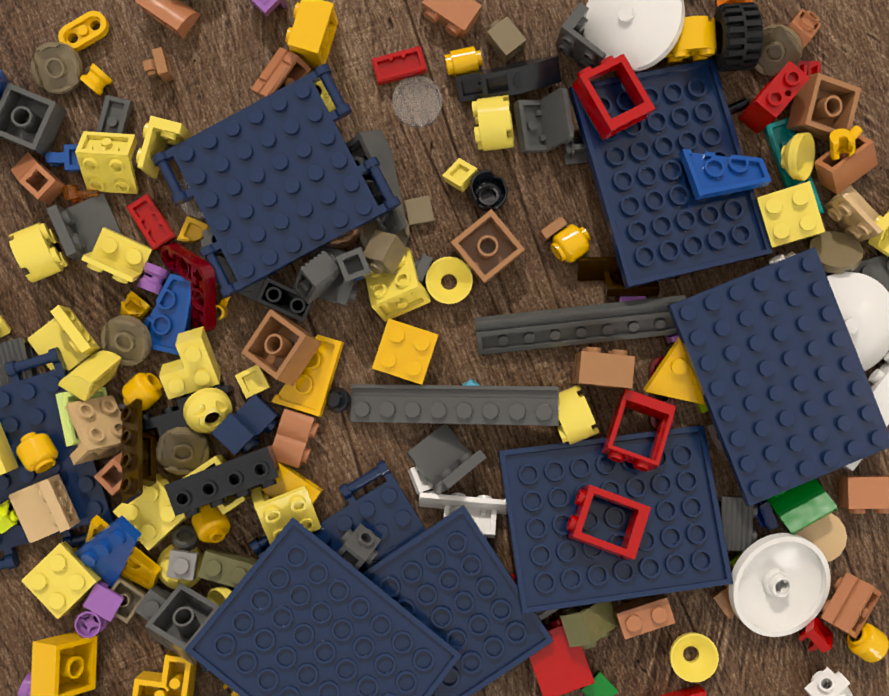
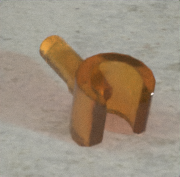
[62,185,100,202]

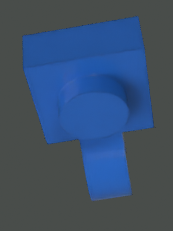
[45,144,81,172]

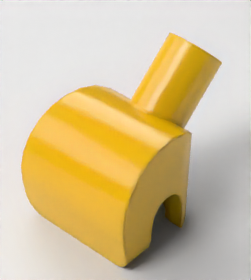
[830,126,863,161]
[120,291,150,320]

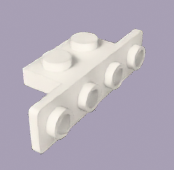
[419,490,507,538]

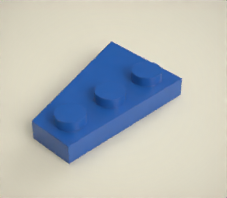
[679,149,771,200]
[143,274,191,355]
[75,516,142,587]

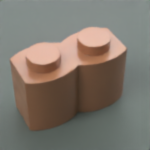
[272,408,319,468]

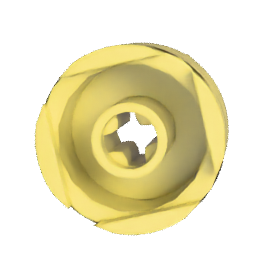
[472,95,514,151]
[9,222,68,283]
[557,384,600,445]

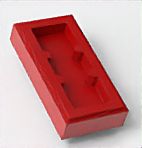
[371,46,427,86]
[126,193,177,251]

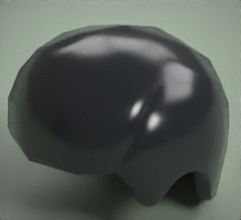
[468,170,508,212]

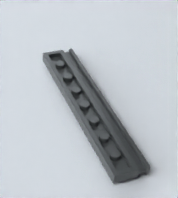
[475,295,686,355]
[350,384,560,426]

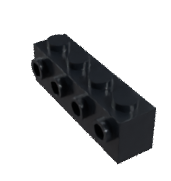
[164,445,282,518]

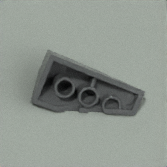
[346,129,407,234]

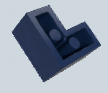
[212,394,281,455]

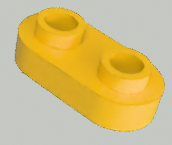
[58,11,109,52]

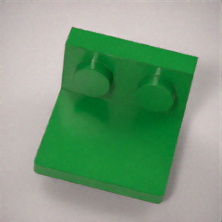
[766,479,837,534]

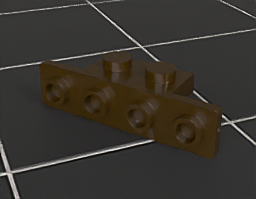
[577,257,680,297]
[120,399,156,504]

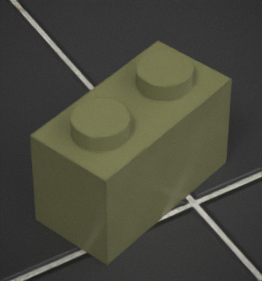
[197,547,257,588]
[560,601,618,649]

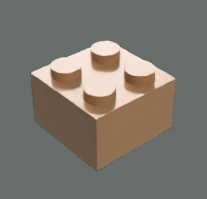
[787,73,861,142]
[451,209,525,286]
[241,309,322,386]
[572,347,635,389]

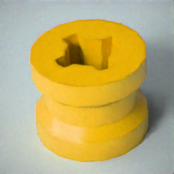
[79,63,113,96]

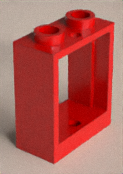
[572,54,656,140]
[738,61,810,134]
[602,389,676,472]
[566,485,651,560]

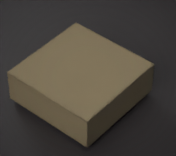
[404,195,435,227]

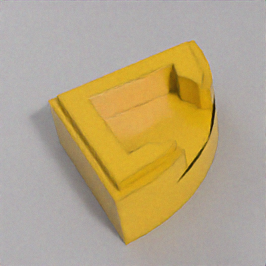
[177,216,210,243]

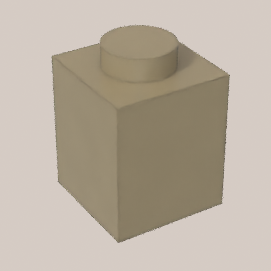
[486,16,526,64]
[363,230,407,275]

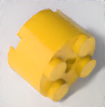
[664,16,717,65]

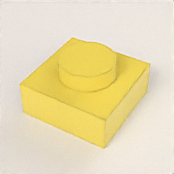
[442,158,479,192]
[235,365,271,399]

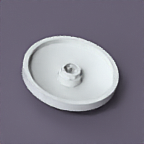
[583,0,685,72]
[826,271,889,371]
[728,533,831,637]

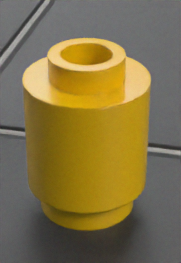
[444,46,483,76]

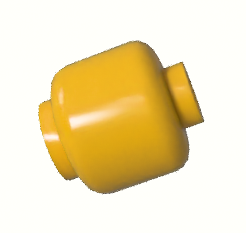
[551,224,591,263]
[122,373,162,411]
[16,432,58,473]
[191,504,231,543]
[847,622,889,663]

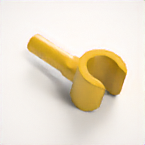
[216,296,231,320]

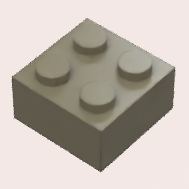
[111,576,148,624]

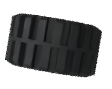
[712,2,763,72]

